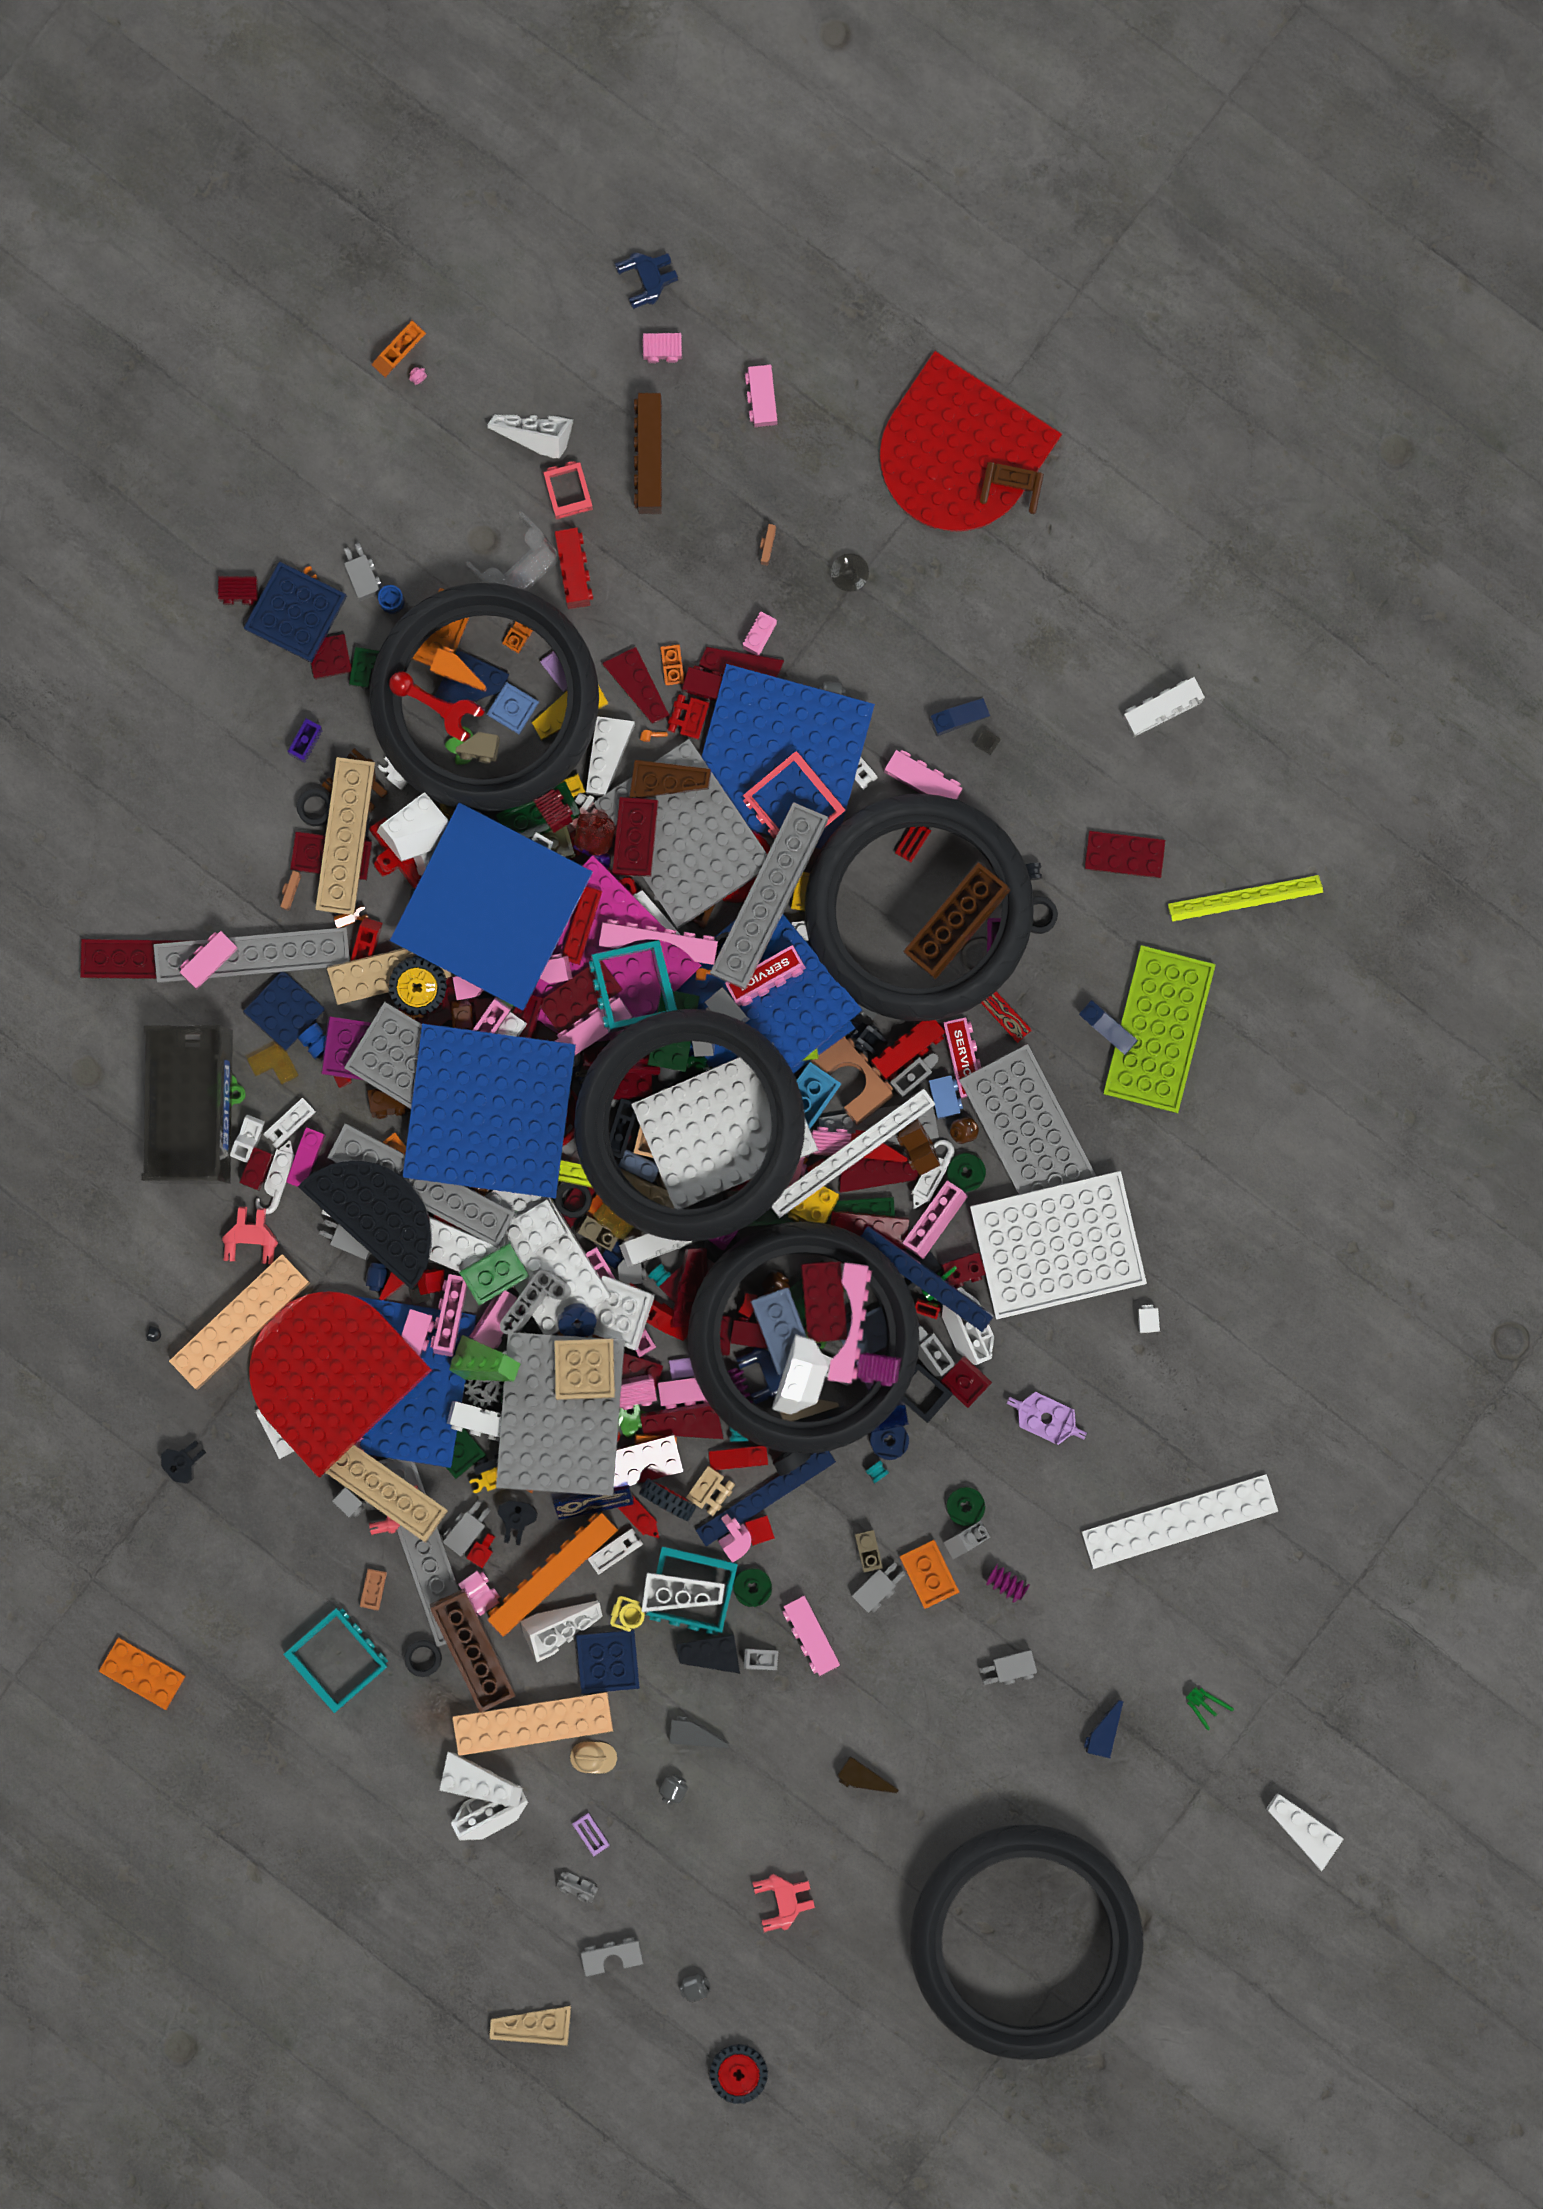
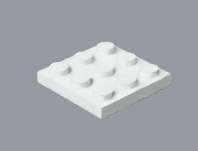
[593,1276,655,1350]

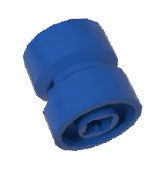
[378,585,404,614]
[298,1023,326,1059]

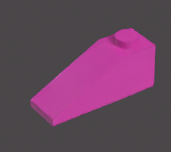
[286,1127,326,1187]

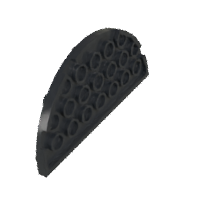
[298,1161,432,1290]

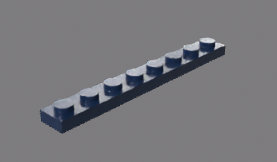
[861,1226,994,1332]
[695,1451,836,1546]

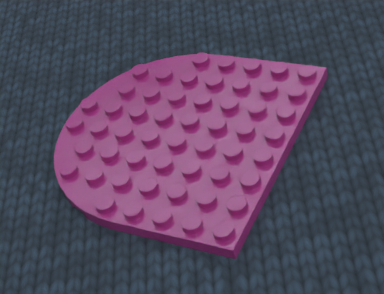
[532,855,702,1042]

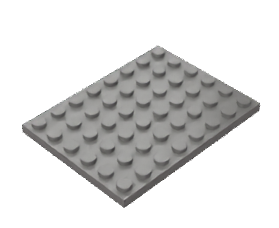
[593,739,767,929]
[496,1333,625,1496]

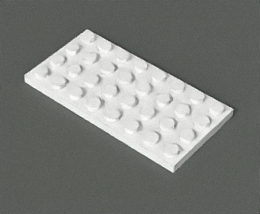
[485,1190,611,1335]

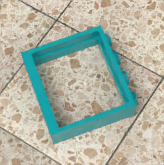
[588,940,677,1033]
[646,1546,738,1635]
[283,1608,388,1713]

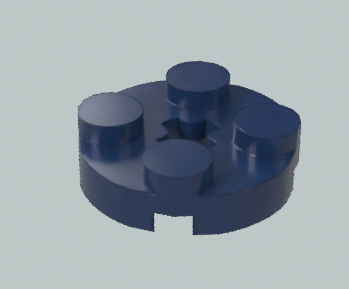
[557,1303,597,1337]
[870,1422,909,1460]

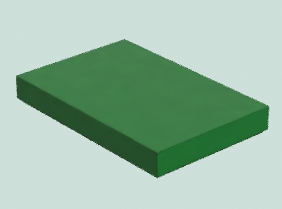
[459,1243,530,1305]

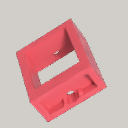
[543,461,593,520]

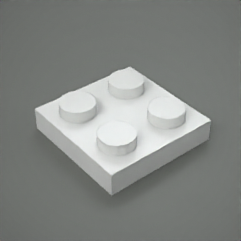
[515,1199,568,1253]

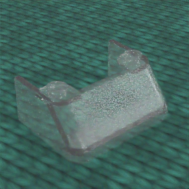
[466,511,558,591]

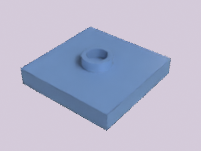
[486,682,539,735]

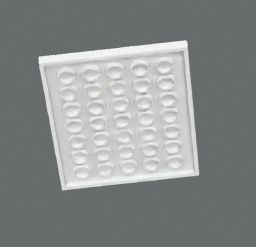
[631,1043,819,1209]
[970,1171,1147,1320]

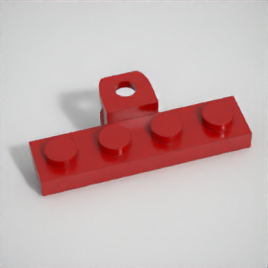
[369,817,422,889]

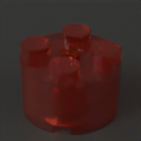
[574,812,615,855]

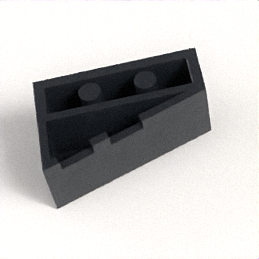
[676,1635,740,1674]

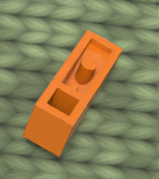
[371,321,426,378]
[430,647,487,692]

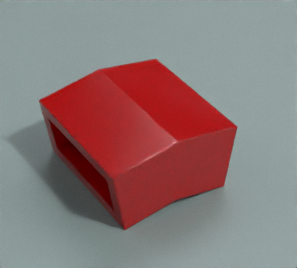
[418,1268,444,1295]
[739,1293,758,1318]
[915,1298,941,1320]
[745,1516,775,1546]

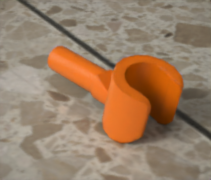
[640,730,668,742]
[696,968,711,981]

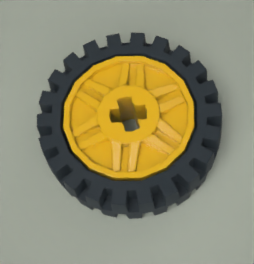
[389,956,447,1015]

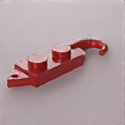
[611,1492,659,1538]

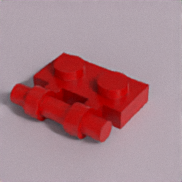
[667,694,710,740]

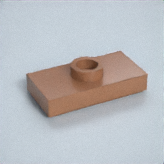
[760,524,776,566]
[280,871,301,911]
[360,1569,387,1611]

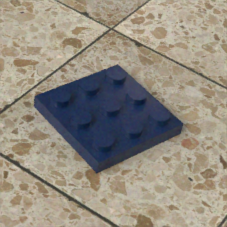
[243,972,325,1052]
[576,1630,640,1694]

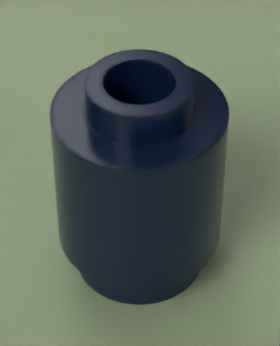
[366,1263,387,1292]

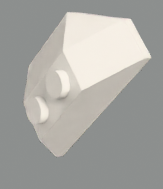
[942,1287,994,1365]
[772,1335,828,1414]
[451,1785,528,1840]

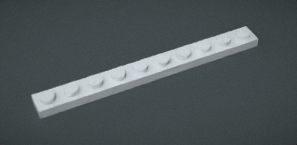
[771,1089,935,1218]

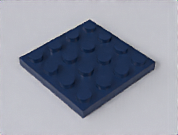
[244,561,347,663]

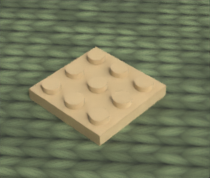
[555,1339,615,1400]

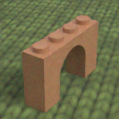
[808,1037,893,1126]

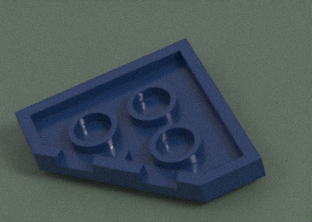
[435,650,510,703]

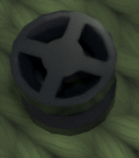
[1025,863,1042,881]

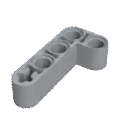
[500,1270,571,1334]

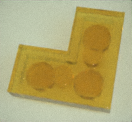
[247,1044,299,1085]

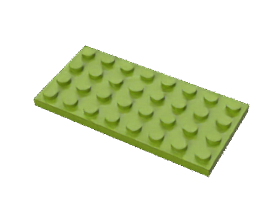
[1103,945,1216,1114]

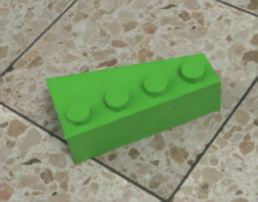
[449,1335,520,1382]

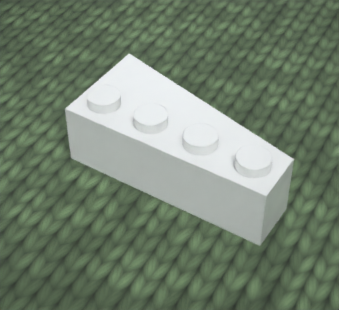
[1123,677,1205,737]
[586,717,635,797]
[620,1232,698,1267]
[641,1573,725,1612]
[440,1752,522,1807]
[1266,1793,1343,1871]

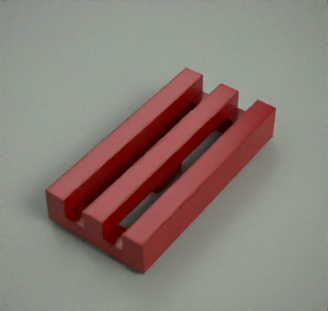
[895,827,932,863]

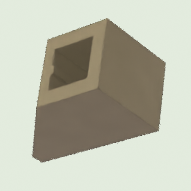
[455,732,500,763]
[574,1215,620,1251]
[854,1530,883,1572]

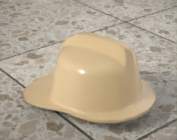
[570,1741,617,1774]

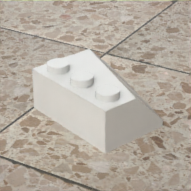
[377,793,449,861]

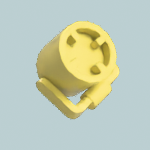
[610,1596,645,1632]

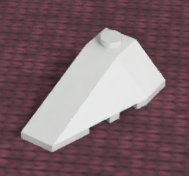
[488,415,573,458]
[520,1601,603,1662]

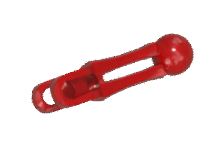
[389,672,485,742]

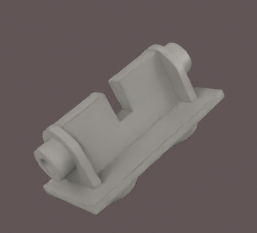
[556,1872,598,1903]

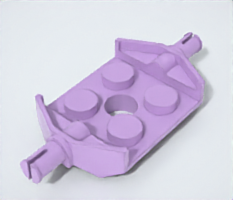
[1007,1392,1087,1445]

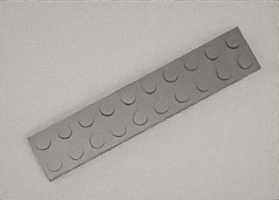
[710,802,829,990]
[154,927,350,983]
[328,1123,516,1247]
[378,1458,459,1647]

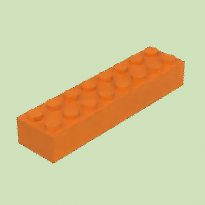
[487,1513,619,1637]

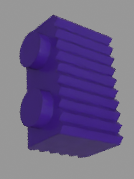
[287,718,323,763]

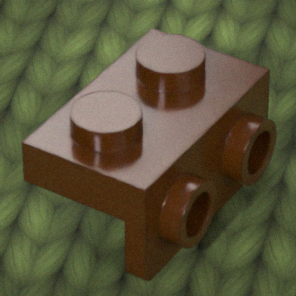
[367,1089,411,1119]

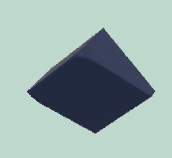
[602,1240,624,1269]

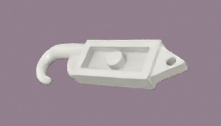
[911,1139,954,1209]
[255,1140,295,1214]

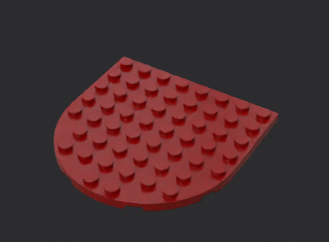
[880,351,1062,532]
[249,1292,432,1478]

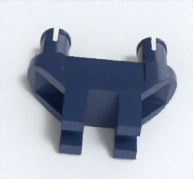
[614,253,678,310]
[736,1347,783,1405]

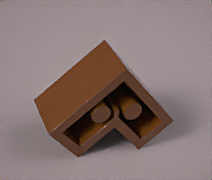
[896,1118,941,1176]

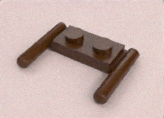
[980,462,1044,514]

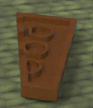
[629,760,712,798]

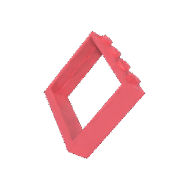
[743,751,846,839]

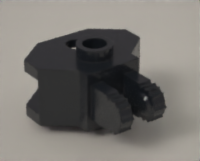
[850,1020,888,1057]
[161,1441,206,1484]
[497,1500,538,1546]

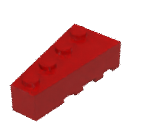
[555,528,593,609]
[870,1020,945,1081]

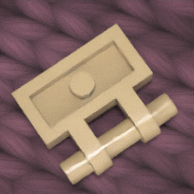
[686,1465,735,1516]

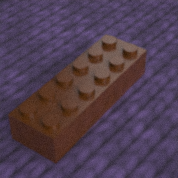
[634,393,662,514]
[903,862,1011,980]
[430,1588,515,1713]

